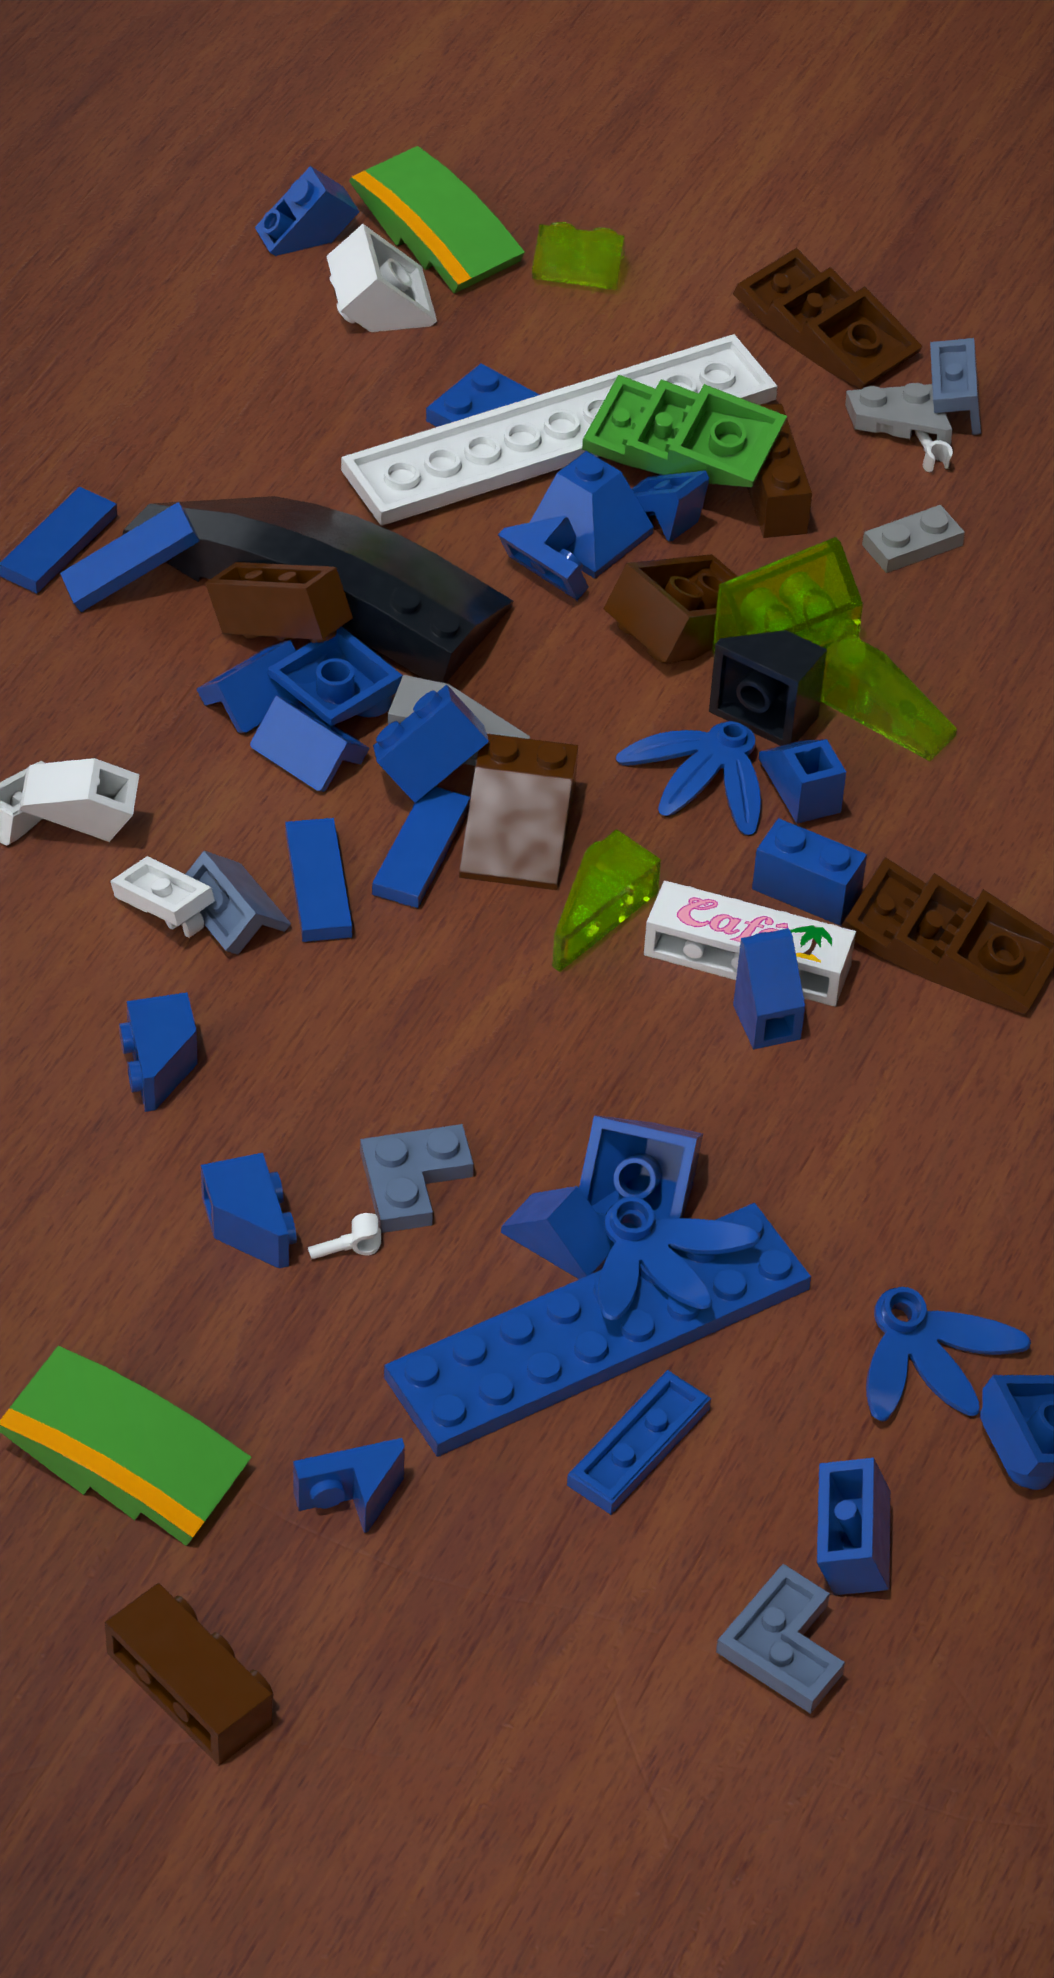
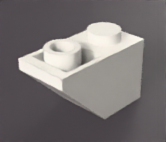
[19,758,140,842]

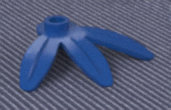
[616,721,761,835]
[598,1197,760,1320]
[866,1287,1031,1421]

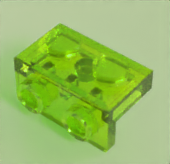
[532,222,625,290]

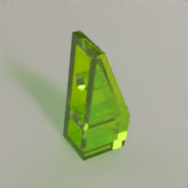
[821,631,957,761]
[552,829,661,972]

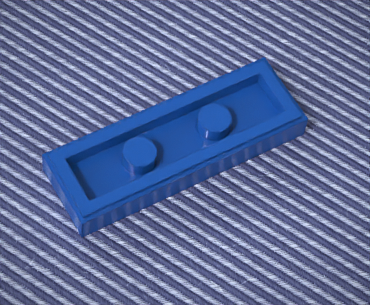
[0,486,117,594]
[60,502,200,612]
[372,787,471,908]
[285,818,352,942]
[567,1370,711,1515]

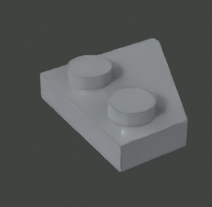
[845,383,952,445]

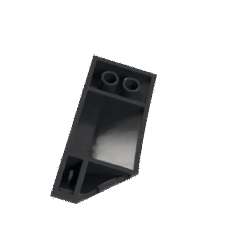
[123,496,514,684]

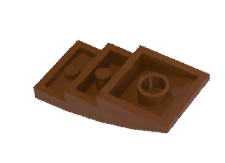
[733,248,923,389]
[841,857,1054,1014]

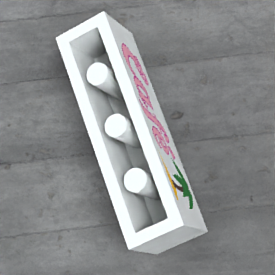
[644,880,856,1007]

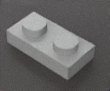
[862,505,965,573]

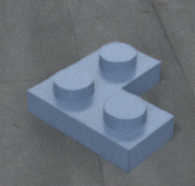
[360,1124,473,1233]
[716,1564,845,1714]

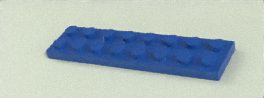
[384,1202,811,1457]

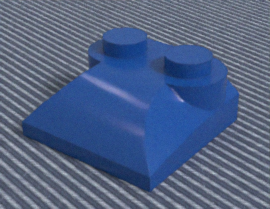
[268,626,403,726]
[980,1375,1054,1490]

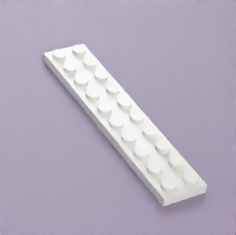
[341,334,778,526]

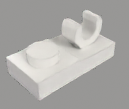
[110,856,215,938]

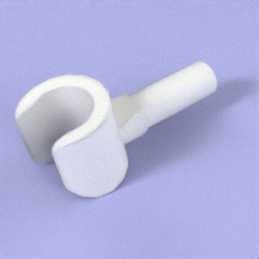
[915,430,953,472]
[308,1213,381,1260]

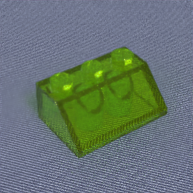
[712,537,863,654]

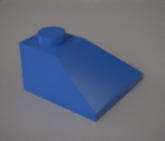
[529,451,654,579]
[579,1115,703,1228]

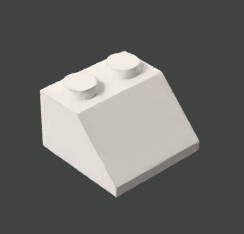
[327,224,437,332]

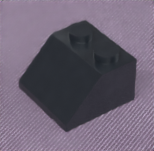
[709,630,827,746]

